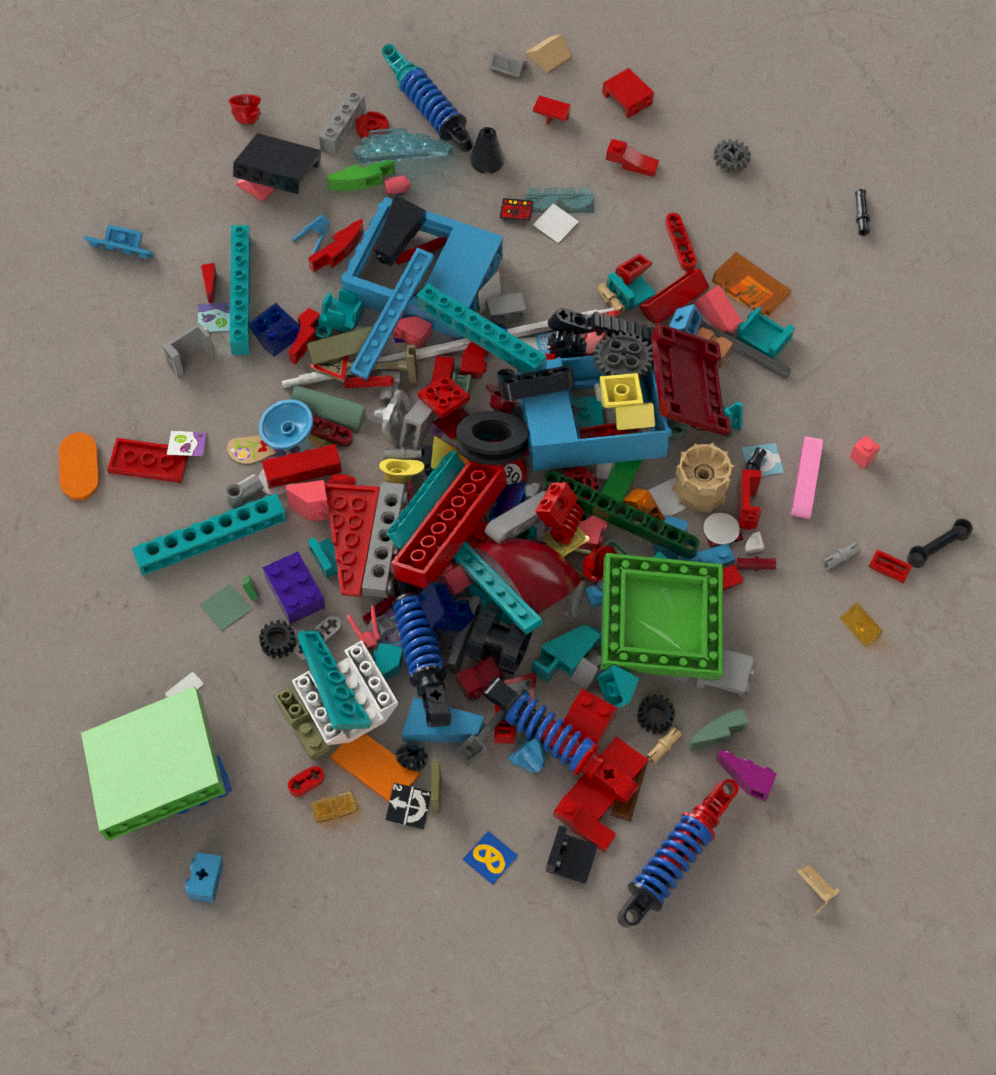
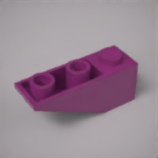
[716,750,777,802]

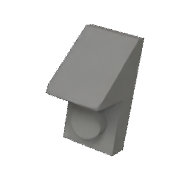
[570,649,603,691]

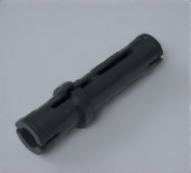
[855,189,870,236]

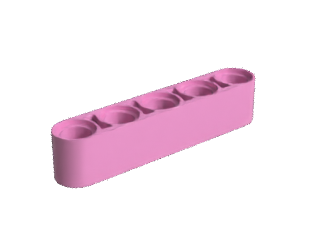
[791,436,823,520]

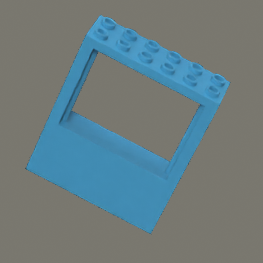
[341,197,503,340]
[517,356,672,471]

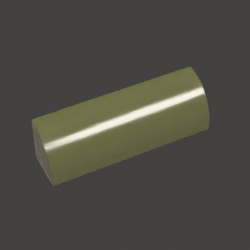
[306,325,374,365]

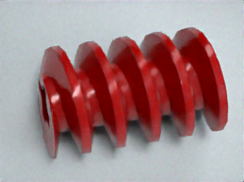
[550,503,584,545]

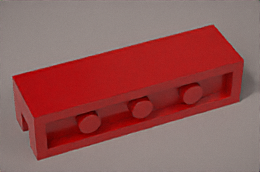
[262,444,342,489]

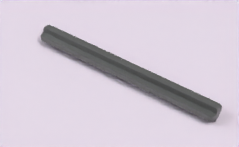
[698,320,791,378]

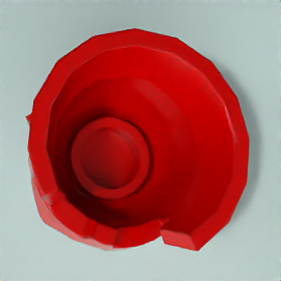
[228,94,261,125]
[582,546,618,583]

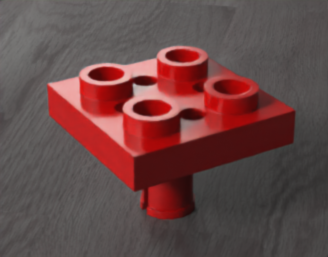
[418,375,470,418]

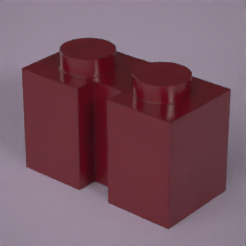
[456,656,503,701]

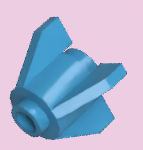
[508,738,545,773]

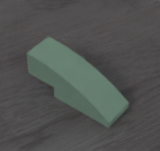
[689,709,748,751]

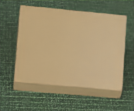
[526,34,572,74]

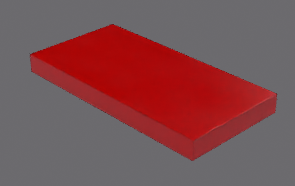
[107,438,189,483]
[567,736,649,821]

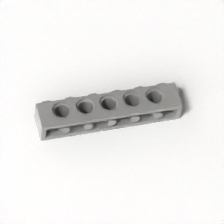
[362,482,408,598]

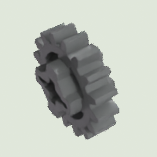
[713,139,751,173]

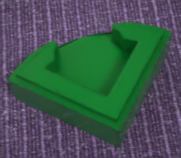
[243,575,259,601]

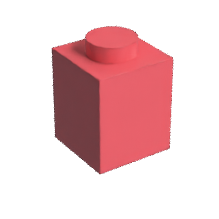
[850,435,880,469]

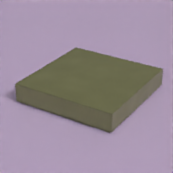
[431,761,441,815]

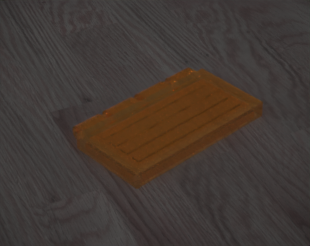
[712,252,791,316]

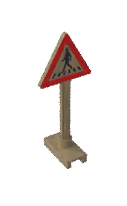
[309,345,419,385]

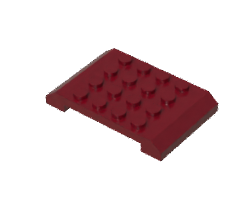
[651,323,731,437]

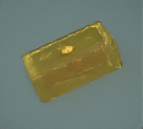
[840,603,883,647]

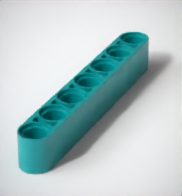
[386,451,466,549]

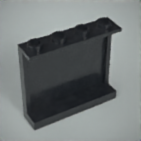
[233,133,321,194]

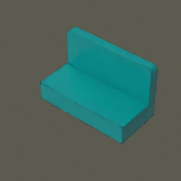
[307,537,338,578]

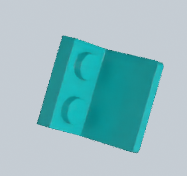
[607,272,656,311]

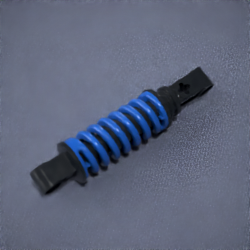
[391,577,451,728]

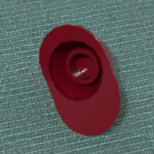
[486,384,520,413]

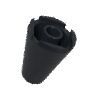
[470,127,504,174]

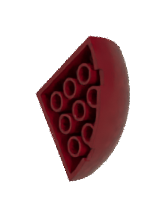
[476,537,581,615]

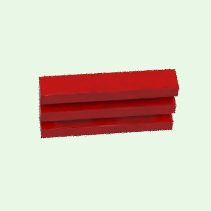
[869,549,912,584]

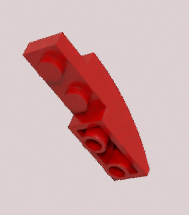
[308,219,364,273]

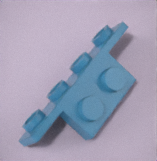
[84,225,155,259]

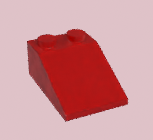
[562,688,617,745]

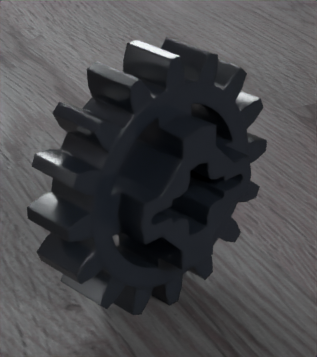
[547,330,587,359]

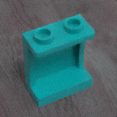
[737,306,795,359]

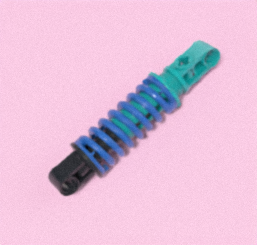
[381,44,474,152]

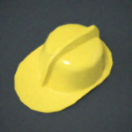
[379,458,424,484]

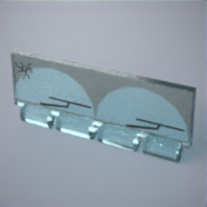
[525,188,594,213]

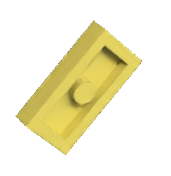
[613,403,655,430]

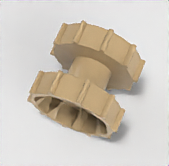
[672,443,734,514]

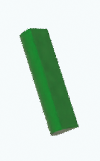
[599,460,642,508]

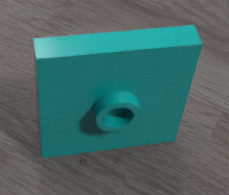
[572,396,604,428]

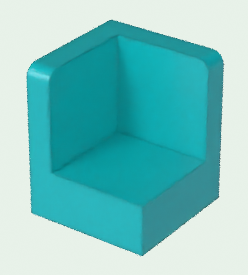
[532,654,560,683]

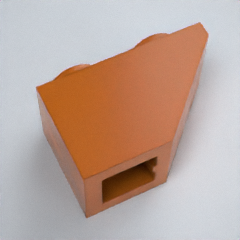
[623,488,665,532]

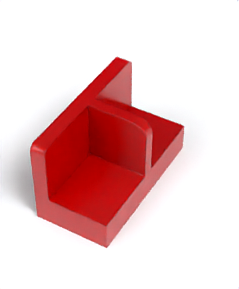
[533,95,571,124]

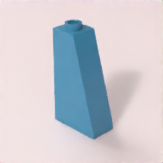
[402,697,486,742]

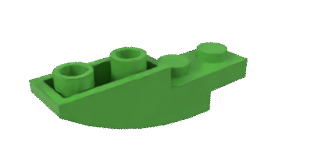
[326,156,395,191]

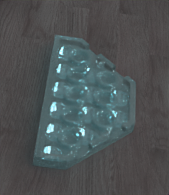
[353,128,454,164]

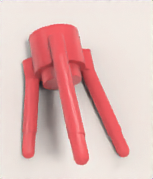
[347,605,381,651]

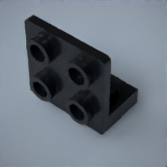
[546,826,597,884]

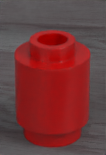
[328,474,356,485]

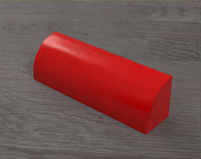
[639,269,710,324]

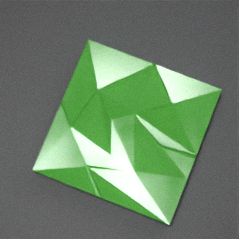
[601,553,723,680]

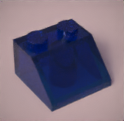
[489,481,527,520]

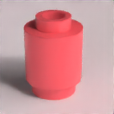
[384,175,410,195]

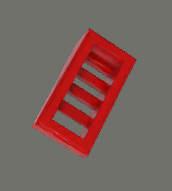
[615,253,652,286]
[201,263,217,304]
[494,704,515,744]

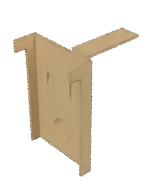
[797,864,840,916]

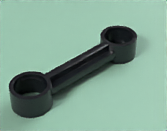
[907,519,973,568]

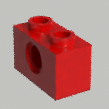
[535,483,578,527]

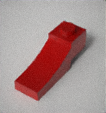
[606,138,659,177]
[288,307,320,365]
[553,794,616,853]

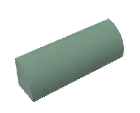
[291,386,366,433]

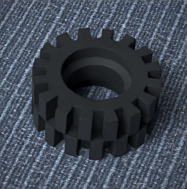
[259,620,296,659]
[637,694,675,734]

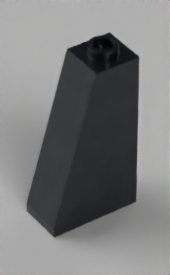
[375,195,426,267]

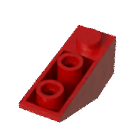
[460,341,488,379]

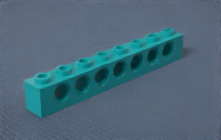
[229,225,251,355]
[416,283,546,373]
[131,493,287,576]

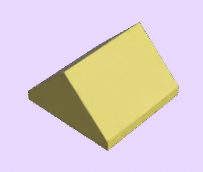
[600,373,643,408]

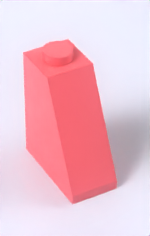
[693,285,742,334]

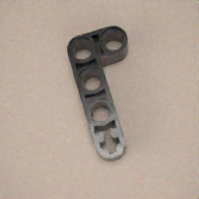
[497,366,574,400]

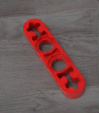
[665,213,697,271]

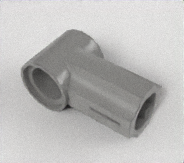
[380,370,401,406]
[226,474,264,507]

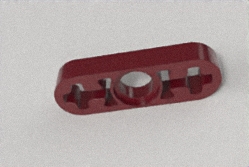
[309,416,353,447]

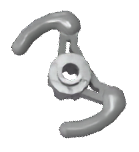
[374,390,412,445]

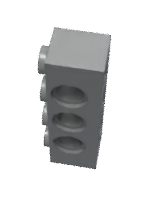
[319,89,366,155]

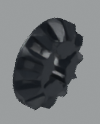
[396,743,428,771]

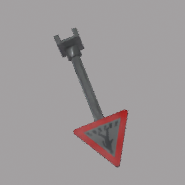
[453,673,537,766]

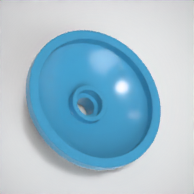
[259,399,313,450]

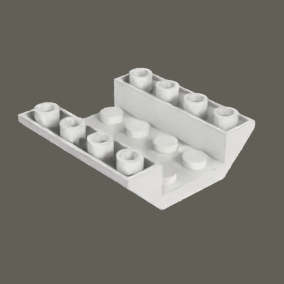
[292,641,399,745]

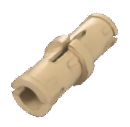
[596,283,626,315]
[646,727,682,764]

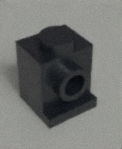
[421,445,434,476]

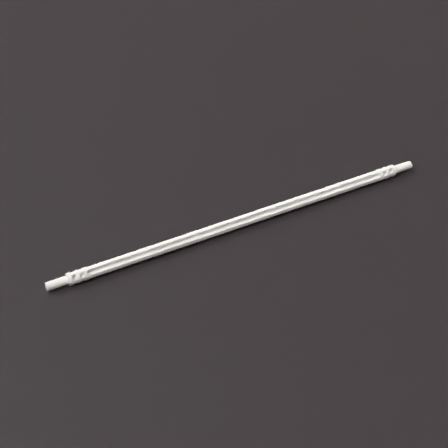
[282,308,614,388]

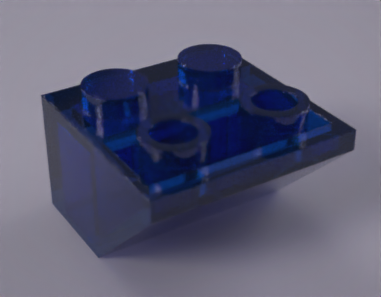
[248,303,300,357]

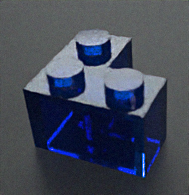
[418,582,475,631]

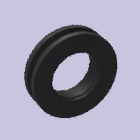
[456,411,529,465]

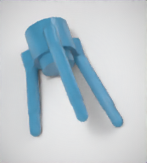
[292,215,329,255]

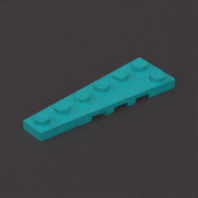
[298,631,372,730]

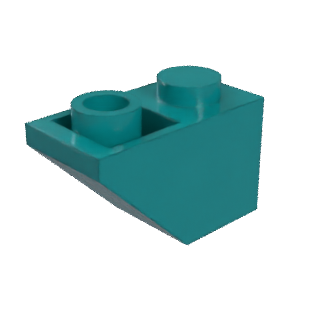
[373,643,403,681]

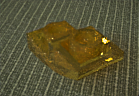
[311,791,359,823]

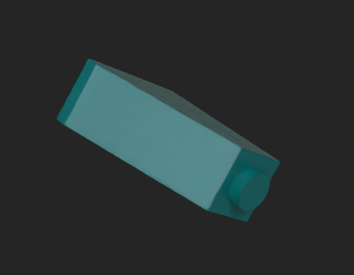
[540,624,601,677]

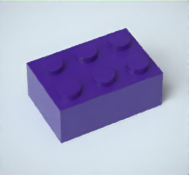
[263,551,325,624]

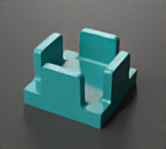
[318,289,365,332]

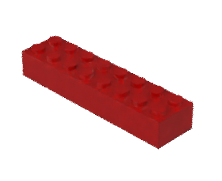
[391,460,507,590]

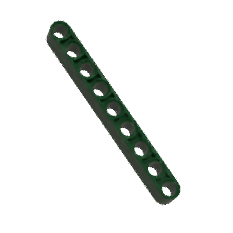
[543,471,699,559]

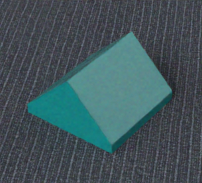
[596,665,639,710]

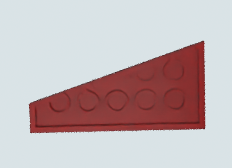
[324,483,380,597]

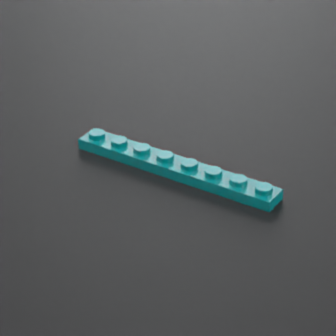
[453,541,543,635]

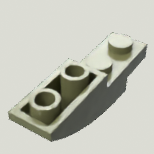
[273,686,330,761]

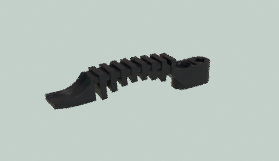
[547,308,654,352]

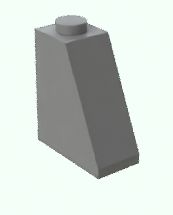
[399,399,436,449]

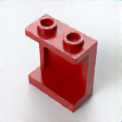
[602,68,654,118]
[737,469,761,530]

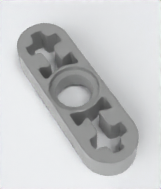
[295,616,342,662]

